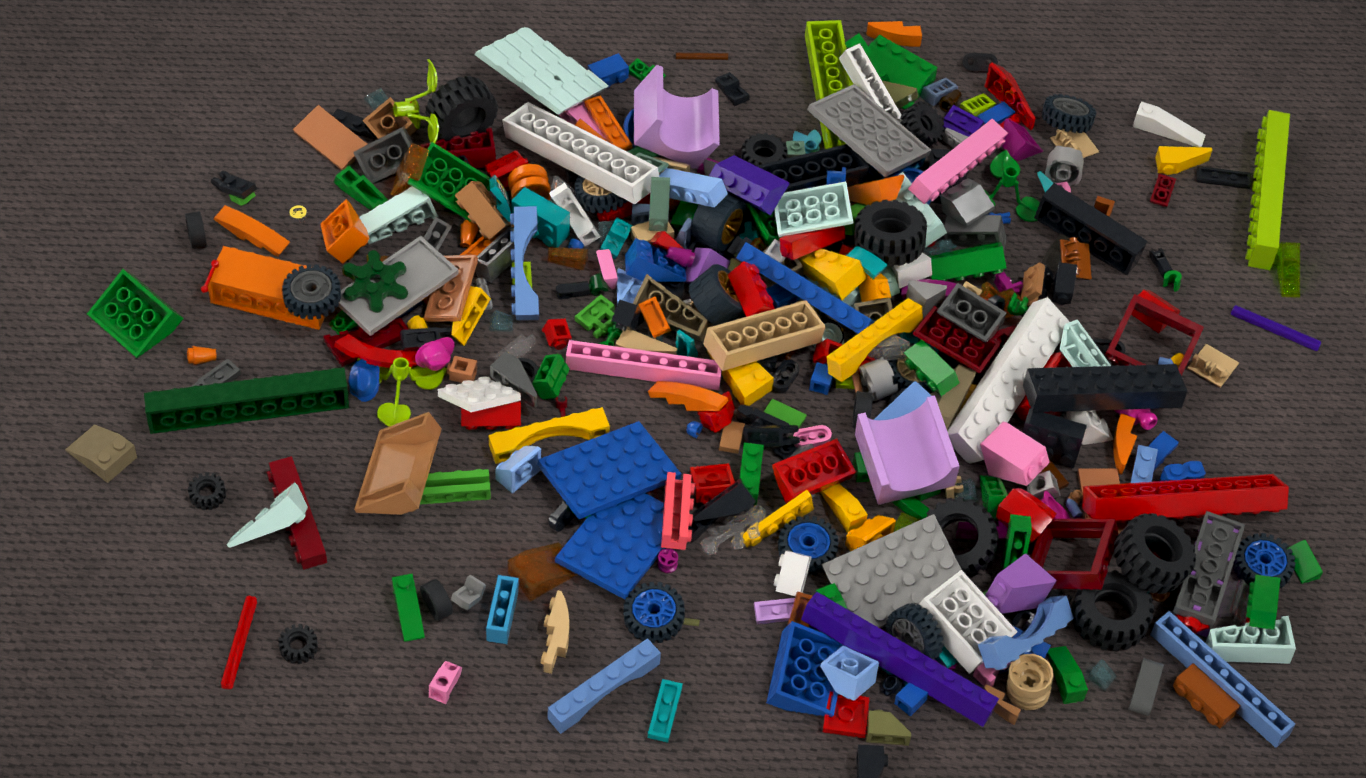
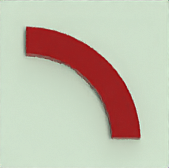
[334,334,418,368]

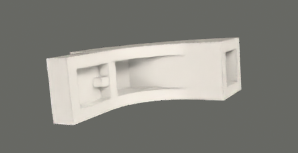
[549,183,601,246]

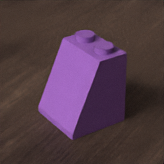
[985,553,1057,614]

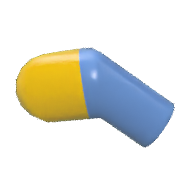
[1158,353,1184,367]

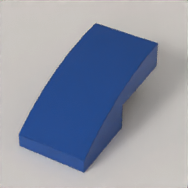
[1148,431,1179,470]

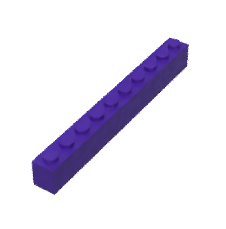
[801,592,999,727]

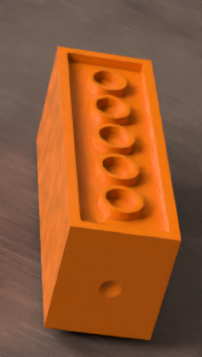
[208,246,325,330]

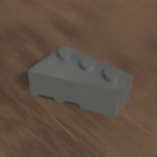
[944,215,1007,251]

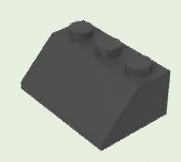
[937,283,1006,343]

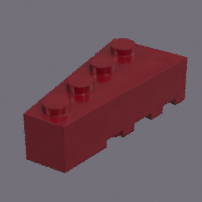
[420,127,496,168]

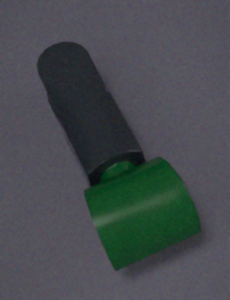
[556,273,609,299]

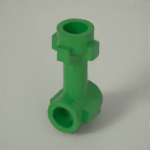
[599,325,622,346]

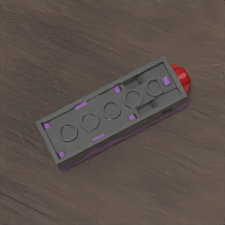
[1172,511,1245,637]

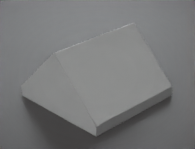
[905,280,947,319]

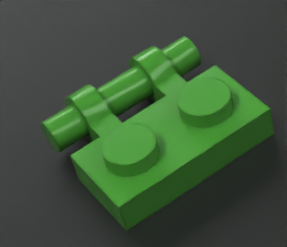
[575,295,615,339]

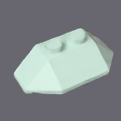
[1060,320,1111,367]

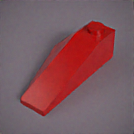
[985,62,1036,130]

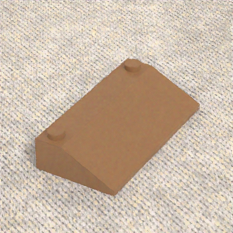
[354,412,442,515]

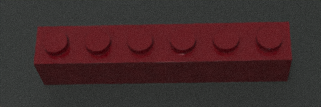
[266,456,327,570]

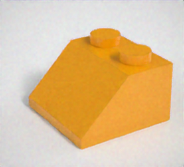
[845,515,896,551]

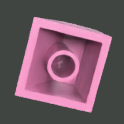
[980,421,1050,486]

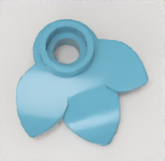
[793,130,821,154]

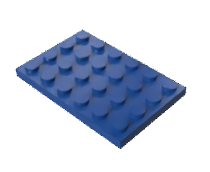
[537,421,681,519]
[555,493,665,599]

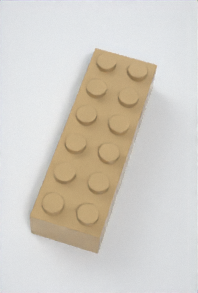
[703,300,826,371]

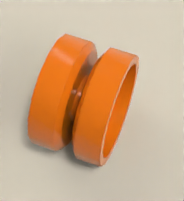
[507,164,551,201]

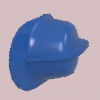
[348,359,380,402]

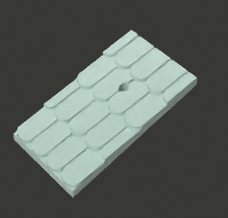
[474,27,608,115]

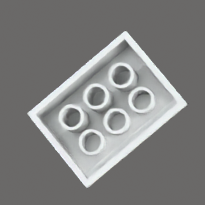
[919,570,1018,674]

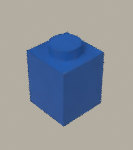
[809,362,834,395]
[894,683,928,716]

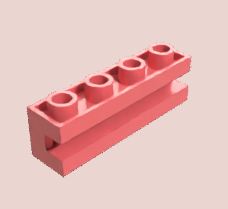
[661,472,695,550]

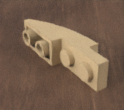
[541,590,569,674]

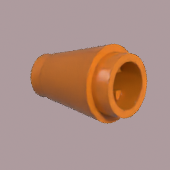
[460,220,479,248]
[187,346,216,365]

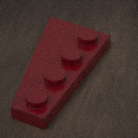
[323,318,408,367]

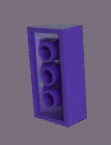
[709,155,790,215]

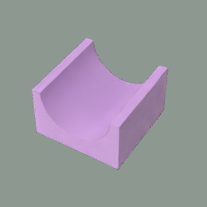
[634,65,720,168]
[855,395,959,505]

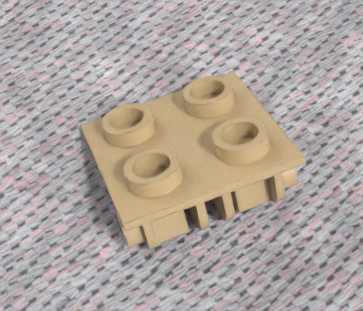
[1050,129,1099,158]
[1187,344,1239,388]

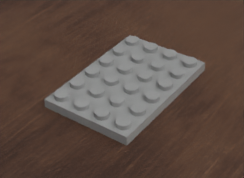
[807,84,931,177]
[822,514,961,629]

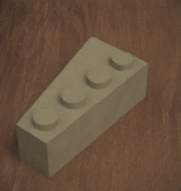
[633,274,710,342]

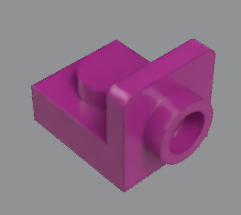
[994,271,1023,299]

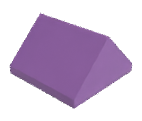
[684,248,731,285]

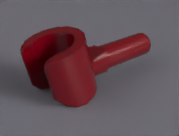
[556,396,567,417]

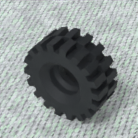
[900,101,945,147]

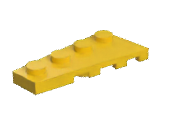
[741,490,814,547]

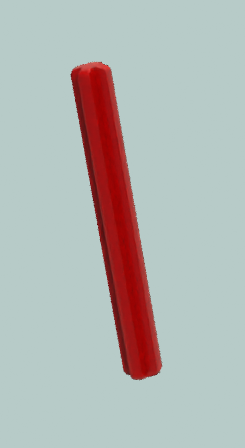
[221,596,257,689]

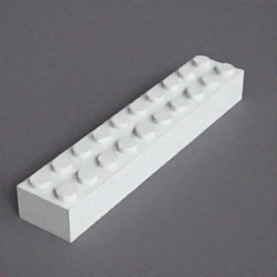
[502,102,659,204]
[947,297,1069,463]

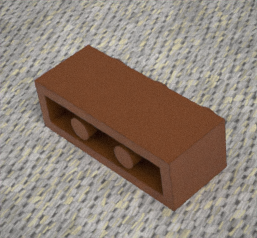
[1173,663,1241,729]

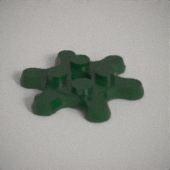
[342,250,408,313]

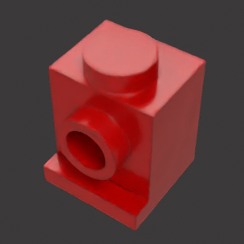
[542,318,572,350]

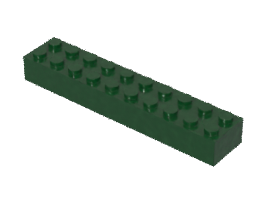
[144,368,349,434]

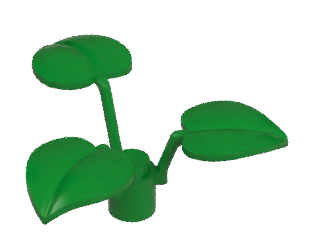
[984,150,1040,222]

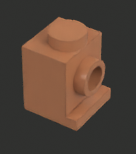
[447,356,477,383]

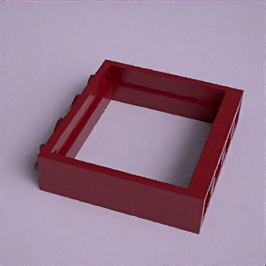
[1104,294,1204,376]
[1029,519,1119,590]

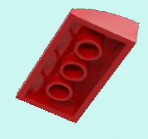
[772,439,856,504]

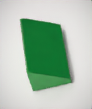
[892,496,930,522]
[1287,540,1323,584]

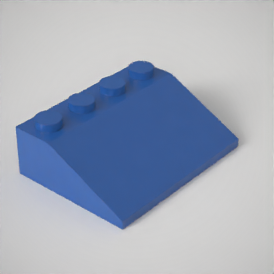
[766,621,846,717]

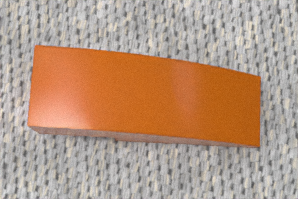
[866,21,922,47]
[1113,413,1137,475]

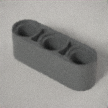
[1128,658,1164,717]

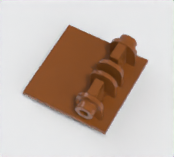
[1060,237,1092,280]

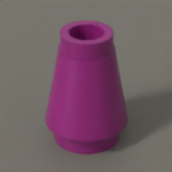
[666,246,695,267]

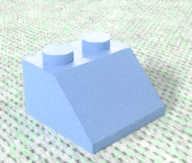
[495,446,541,494]
[821,646,879,701]

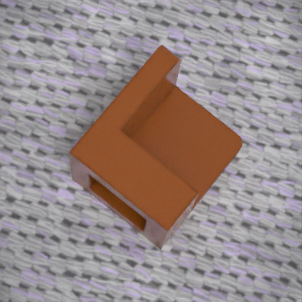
[1094,196,1115,217]

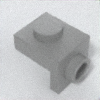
[451,575,486,610]

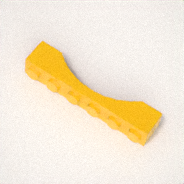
[827,298,923,382]
[489,407,610,464]

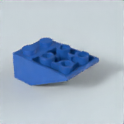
[625,238,687,282]

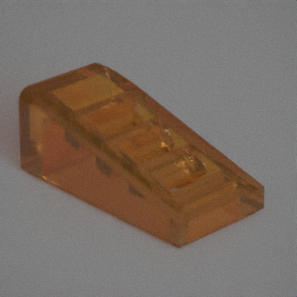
[548,248,588,270]

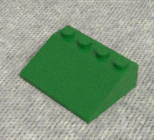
[868,35,938,110]
[407,142,490,222]
[87,269,184,358]

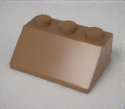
[455,181,514,240]

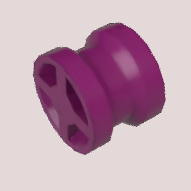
[657,548,678,573]

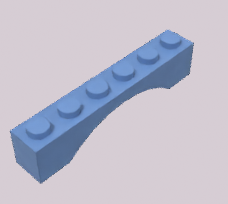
[510,206,539,320]
[978,596,1074,670]
[548,638,661,734]

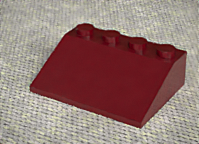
[913,306,1000,373]

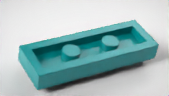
[647,679,683,742]

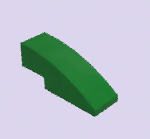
[334,165,388,210]

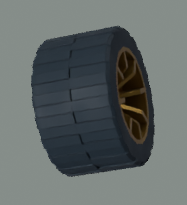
[691,194,747,252]
[689,264,745,326]

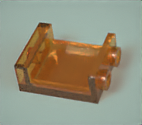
[390,143,429,196]

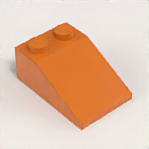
[320,199,369,264]

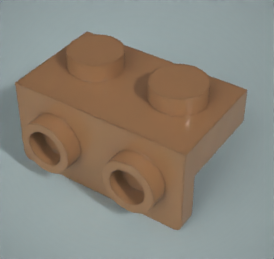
[1021,262,1045,306]

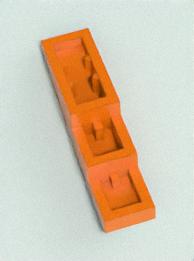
[214,205,290,257]
[648,381,728,411]

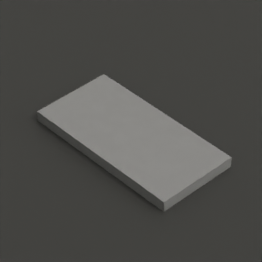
[339,236,459,336]

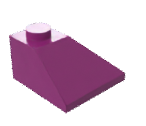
[1002,118,1043,161]

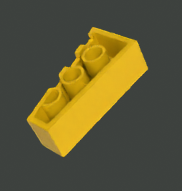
[798,248,866,301]
[707,350,774,406]

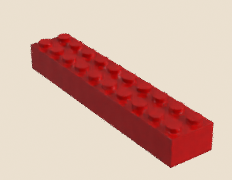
[1082,474,1289,523]

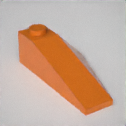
[847,174,904,205]

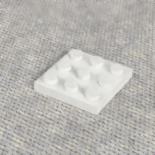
[438,377,521,412]

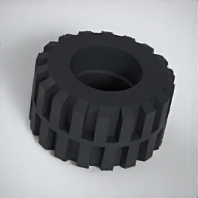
[741,133,787,166]

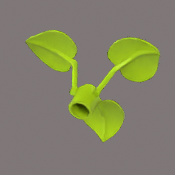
[393,59,439,144]
[357,357,447,427]

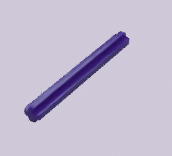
[1231,305,1321,351]

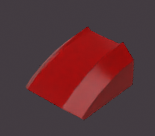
[996,488,1057,544]

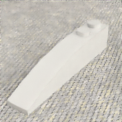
[839,43,902,123]

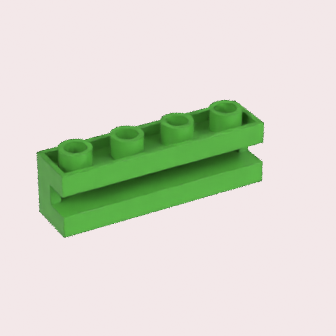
[420,469,491,505]

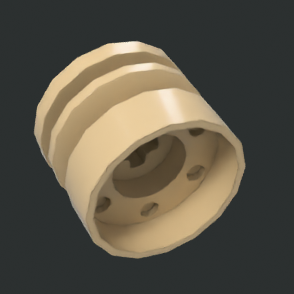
[1006,654,1053,710]

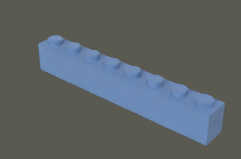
[1150,611,1295,748]

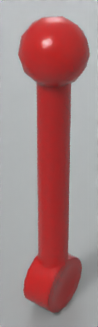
[201,260,219,293]

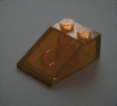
[508,542,578,602]

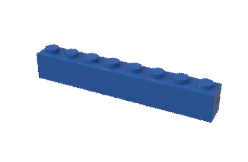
[736,242,875,334]

